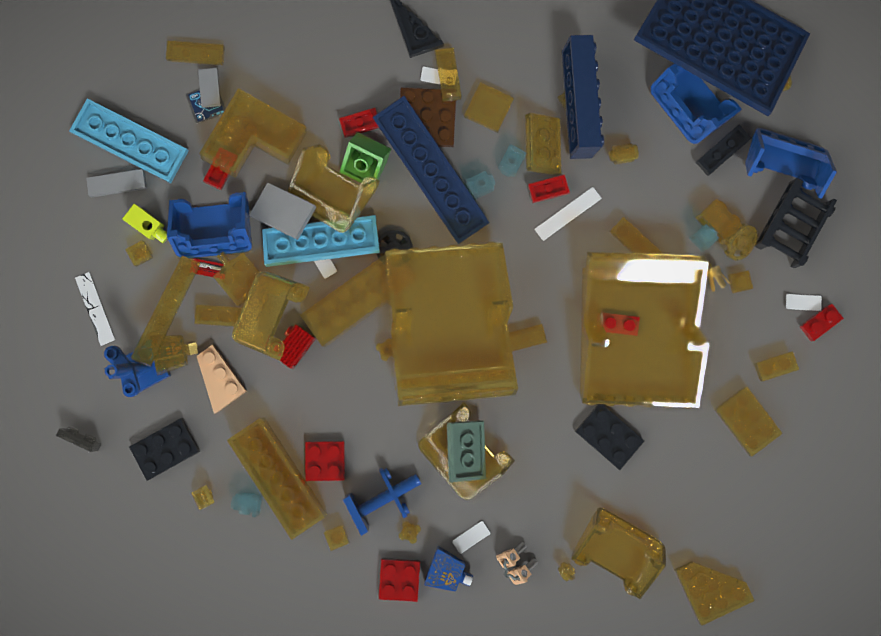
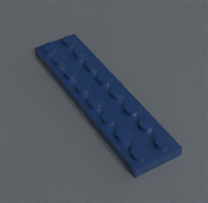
[373,96,490,244]

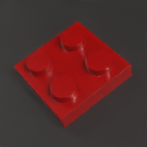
[305,441,345,481]
[379,558,420,602]

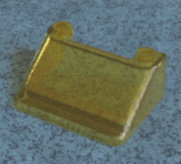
[288,144,380,233]
[418,402,515,500]

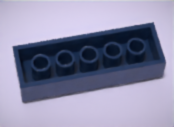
[562,35,604,159]

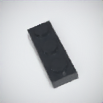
[695,125,751,176]

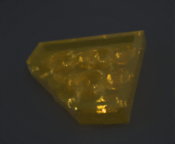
[674,561,755,626]

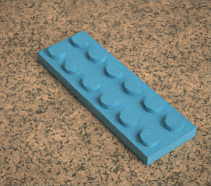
[69,99,189,183]
[262,215,380,267]

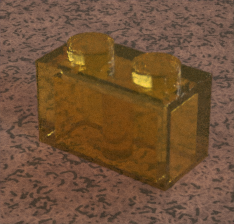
[695,199,743,245]

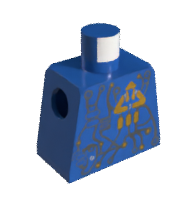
[424,546,473,591]

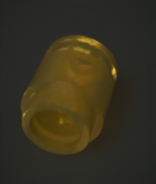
[609,143,639,165]

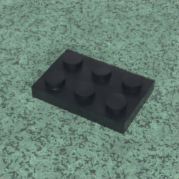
[575,403,644,470]
[129,418,200,481]

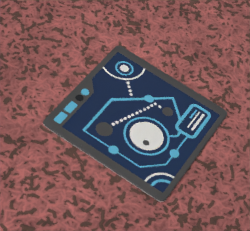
[186,89,227,124]

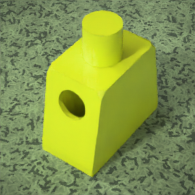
[122,204,168,243]

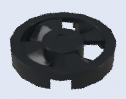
[376,230,413,268]

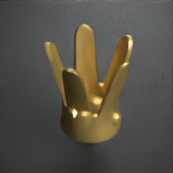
[705,263,731,292]

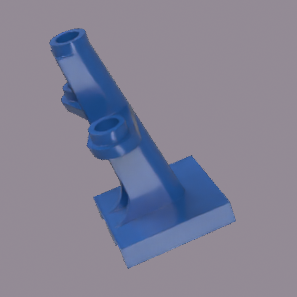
[104,342,171,397]
[343,468,421,536]

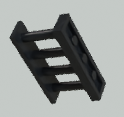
[754,178,837,268]

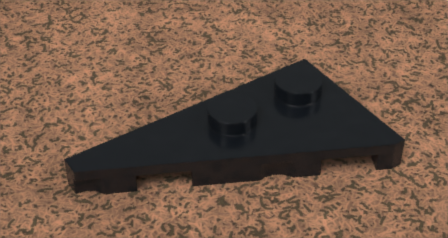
[389,0,444,58]

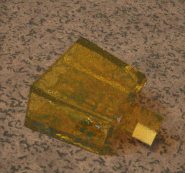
[150,335,198,375]

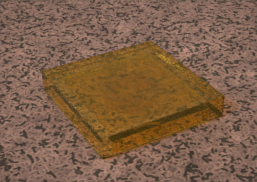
[464,82,514,133]

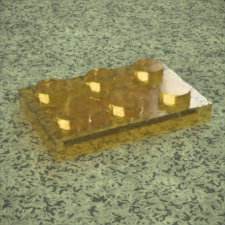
[525,113,561,175]
[714,387,783,457]

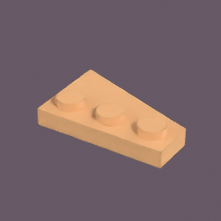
[197,345,247,414]

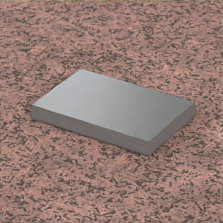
[249,183,316,240]

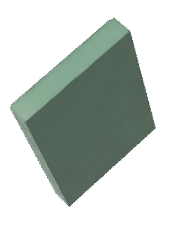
[447,420,486,483]

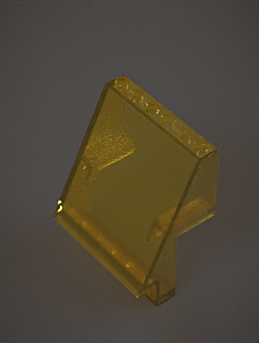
[385,242,518,406]
[580,252,709,409]

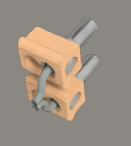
[496,542,538,585]

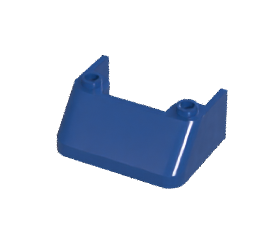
[745,128,837,199]

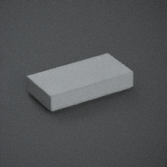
[198,68,221,108]

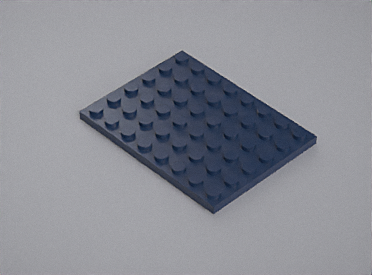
[634,0,810,116]

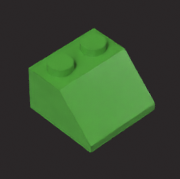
[340,132,391,189]

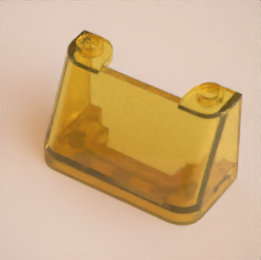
[232,271,310,361]
[571,508,666,599]

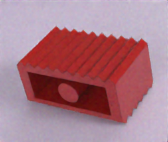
[273,324,316,369]

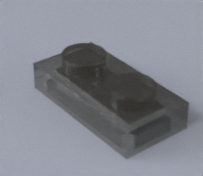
[56,426,101,452]

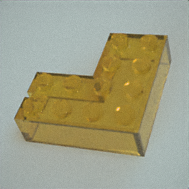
[199,88,307,178]

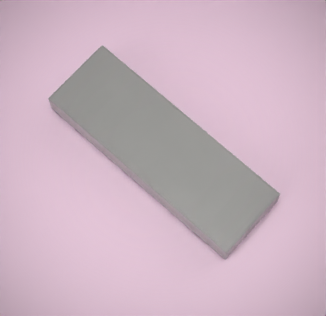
[86,169,147,198]

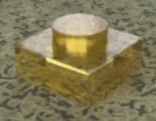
[125,240,153,267]
[728,270,753,294]
[191,485,215,510]
[324,524,350,551]

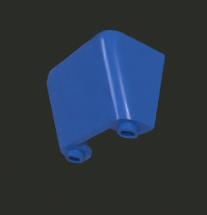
[650,64,742,144]
[167,192,252,259]

